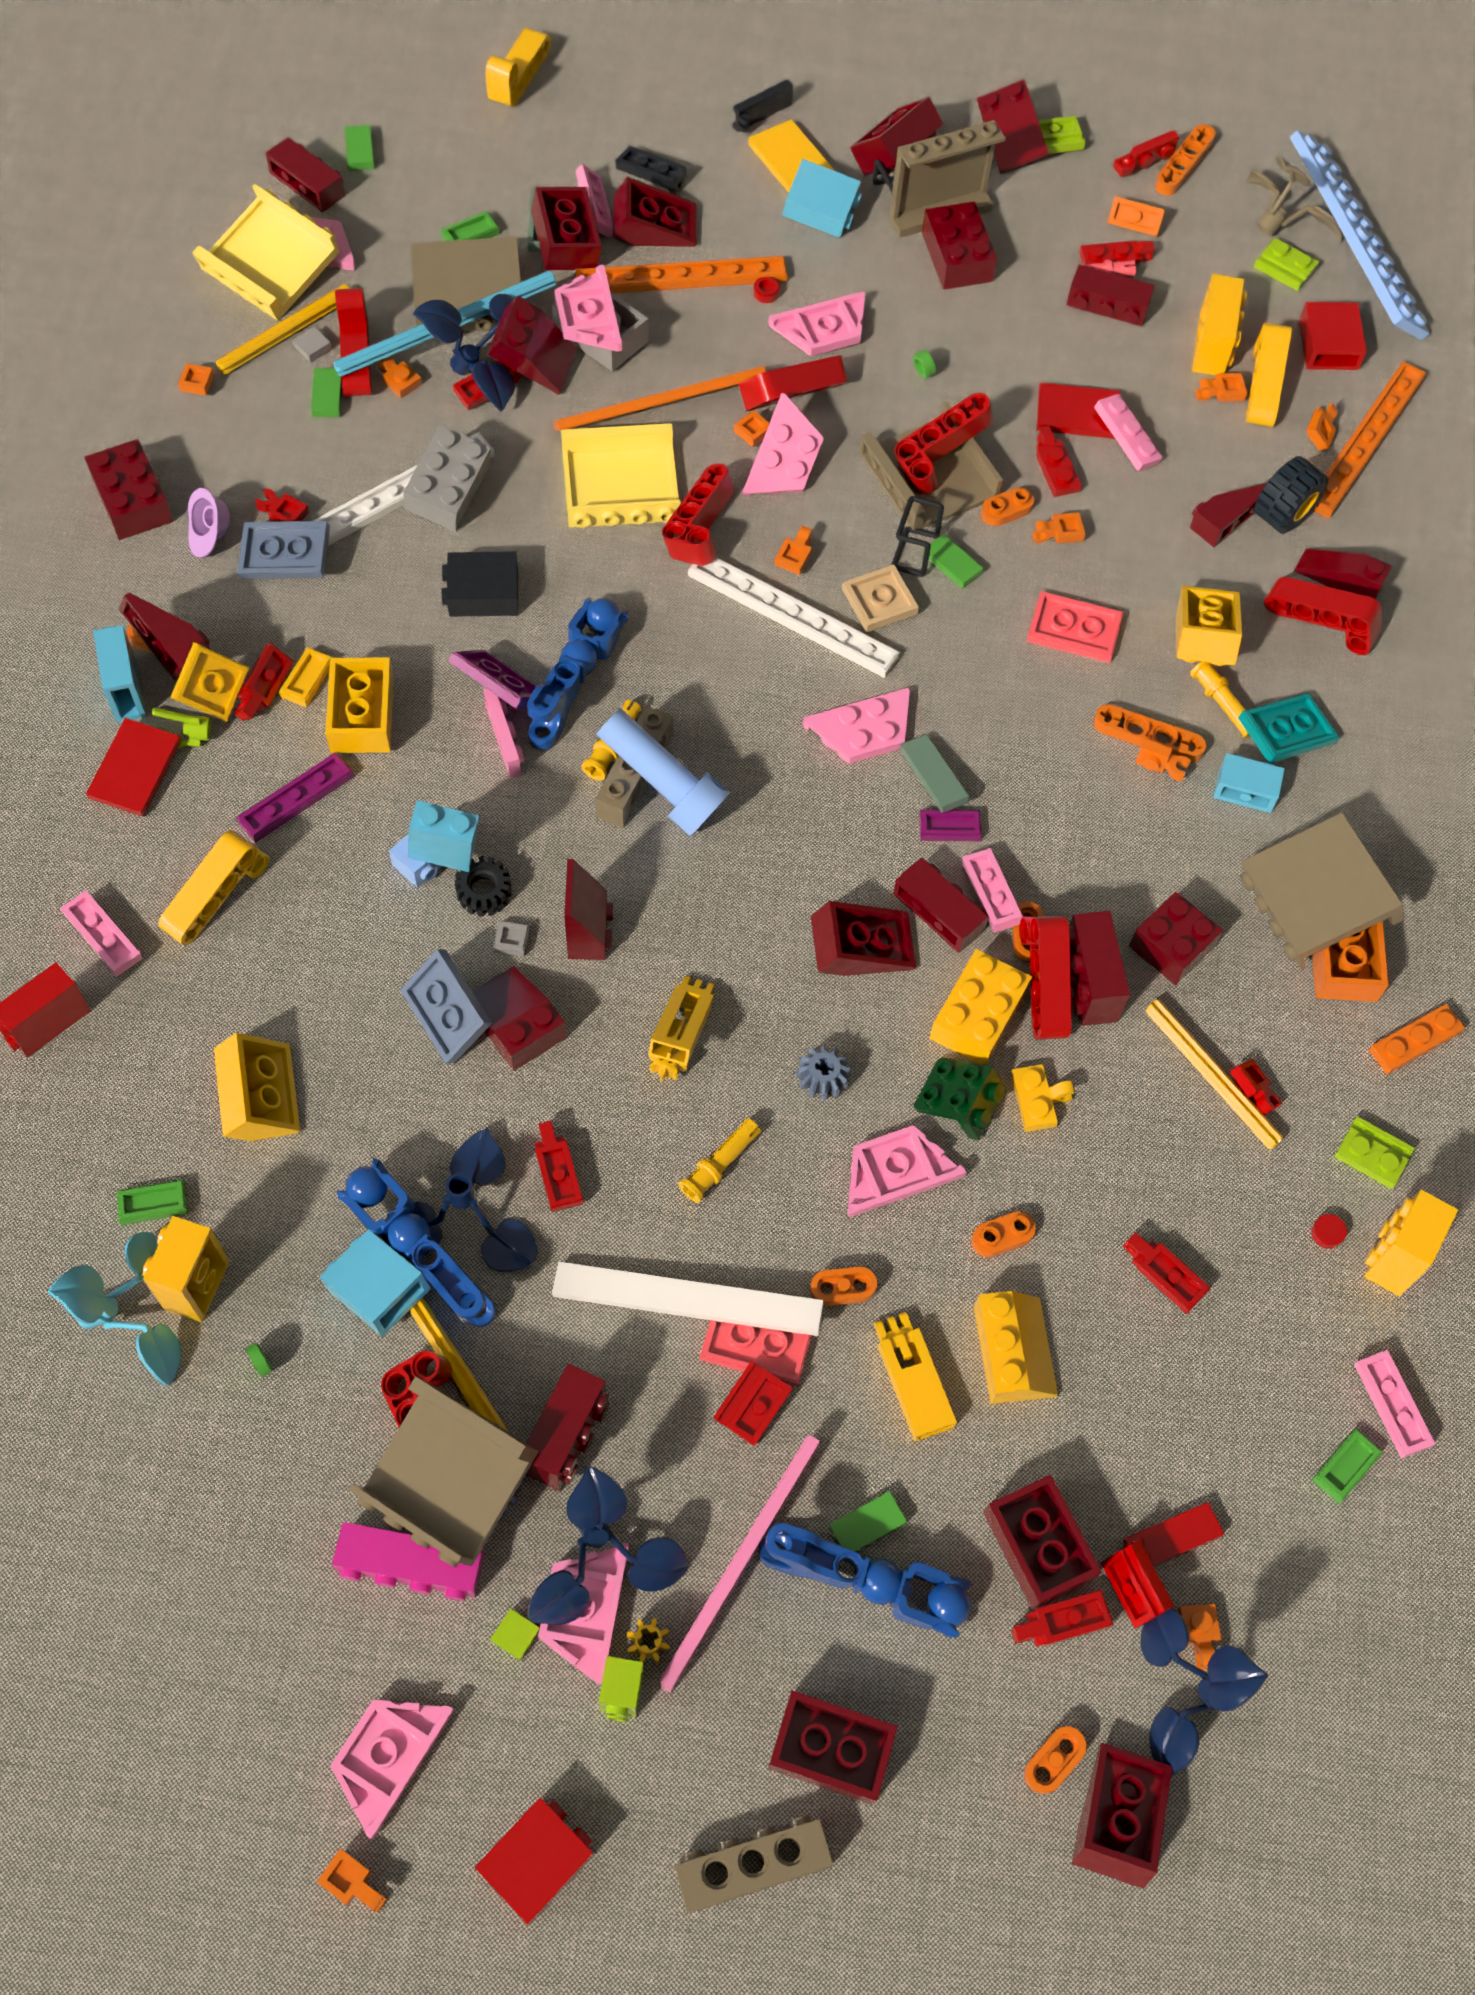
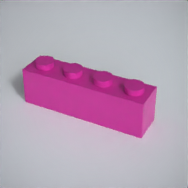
[332,1522,485,1601]

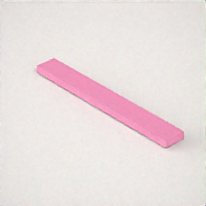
[660,1435,820,1693]

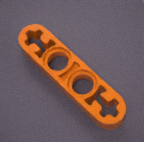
[1155,124,1216,196]
[1093,704,1206,763]

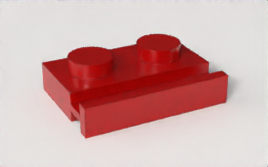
[713,1360,793,1447]
[1101,1540,1175,1628]

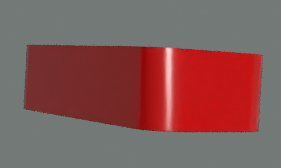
[335,288,372,397]
[738,355,849,411]
[895,392,994,494]
[662,463,734,566]
[1264,577,1382,655]
[1019,916,1071,1040]
[381,1351,452,1427]

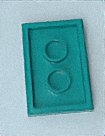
[1238,693,1340,763]

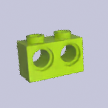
[599,1656,644,1722]

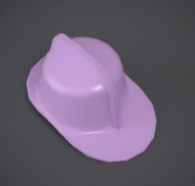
[188,488,230,558]

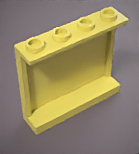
[192,184,340,321]
[561,423,681,528]

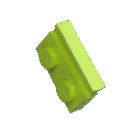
[1038,115,1086,154]
[1254,238,1319,291]
[1334,1116,1415,1189]

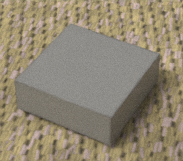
[293,327,332,362]
[493,920,530,957]

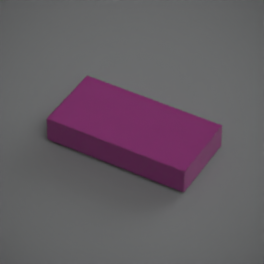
[919,810,982,842]

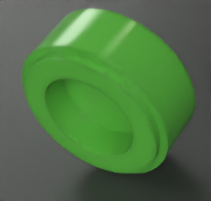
[913,349,936,379]
[245,1342,273,1378]

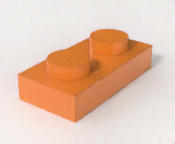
[1107,196,1165,237]

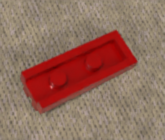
[1122,1502,1224,1567]

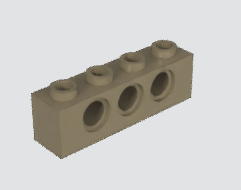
[595,705,673,828]
[675,1815,833,1914]

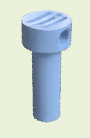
[596,708,730,836]

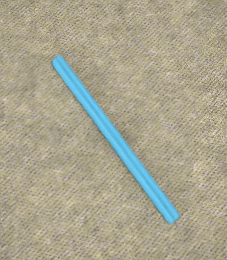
[334,271,556,377]

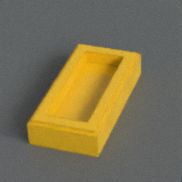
[279,647,333,708]

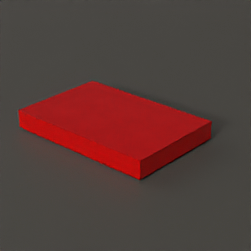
[1036,382,1120,439]
[86,718,182,817]

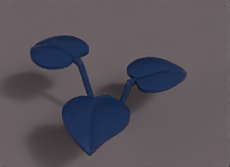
[412,294,515,412]
[381,1128,537,1272]
[528,1466,689,1625]
[1140,1608,1268,1777]

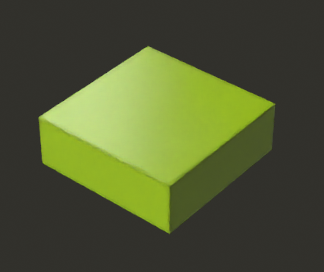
[490,1608,540,1661]

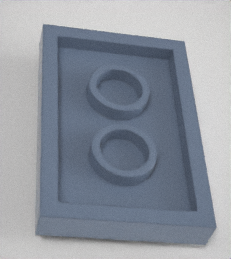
[237,521,330,579]
[400,949,492,1064]

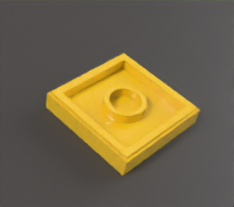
[170,642,250,722]

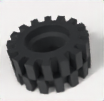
[454,856,512,916]

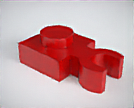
[255,488,309,522]
[1230,1058,1283,1115]

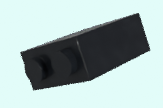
[441,551,518,617]

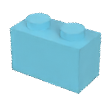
[1213,753,1285,813]

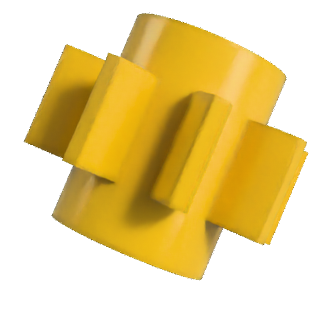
[649,1055,687,1082]
[627,1618,670,1664]

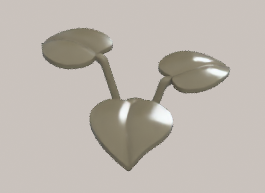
[1246,155,1343,243]

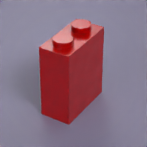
[1299,302,1367,370]
[0,962,91,1058]
[474,1797,594,1926]

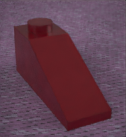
[1189,483,1266,548]
[1294,548,1392,599]

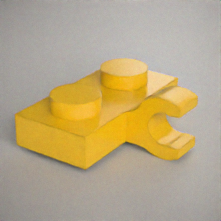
[1011,1064,1075,1132]

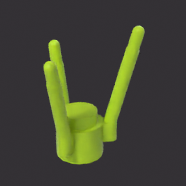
[152,708,211,748]

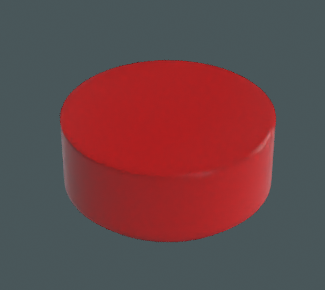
[753,277,780,303]
[1311,1214,1347,1249]

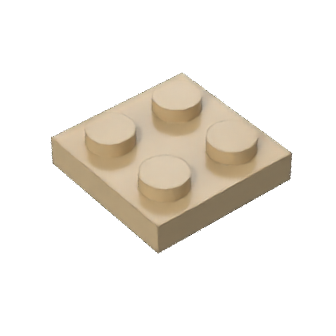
[842,564,919,632]

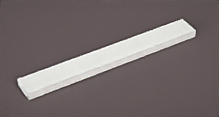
[313,432,495,546]
[688,557,900,678]
[552,1262,823,1336]

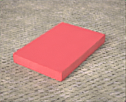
[1027,591,1124,663]
[700,1320,811,1387]

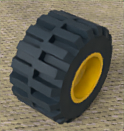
[1254,456,1329,534]

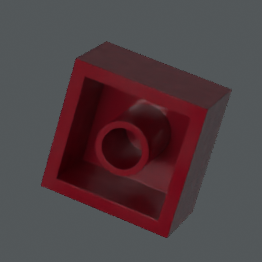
[1129,891,1223,986]

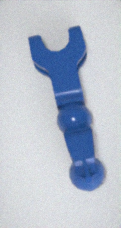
[527,597,628,750]
[337,1158,497,1327]
[759,1523,973,1638]

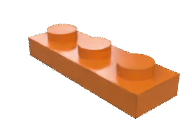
[1369,1004,1466,1075]

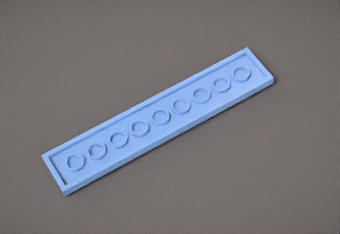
[1290,130,1430,341]

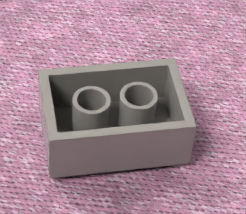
[552,292,649,372]
[404,425,491,532]

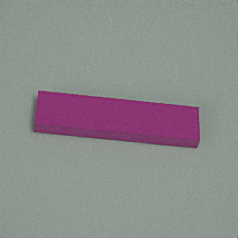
[236,752,354,843]

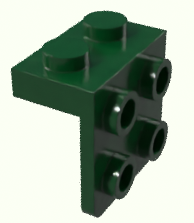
[914,1057,1006,1140]

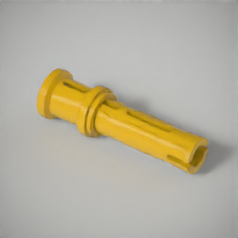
[1190,661,1250,739]
[581,700,642,781]
[678,1118,761,1203]

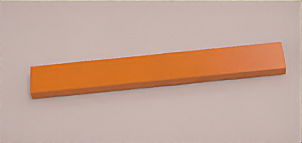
[575,256,787,293]
[1313,361,1426,519]
[552,366,766,431]

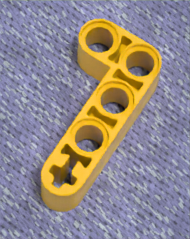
[486,28,551,107]
[1245,322,1292,427]
[158,830,270,946]

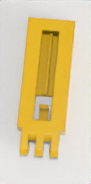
[648,976,715,1066]
[874,1312,957,1442]

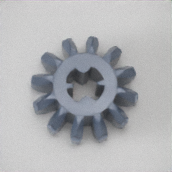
[796,1044,851,1101]

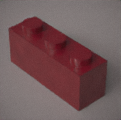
[265,137,345,213]
[1066,264,1155,327]
[893,857,988,953]

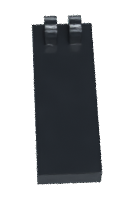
[732,79,794,133]
[615,145,687,194]

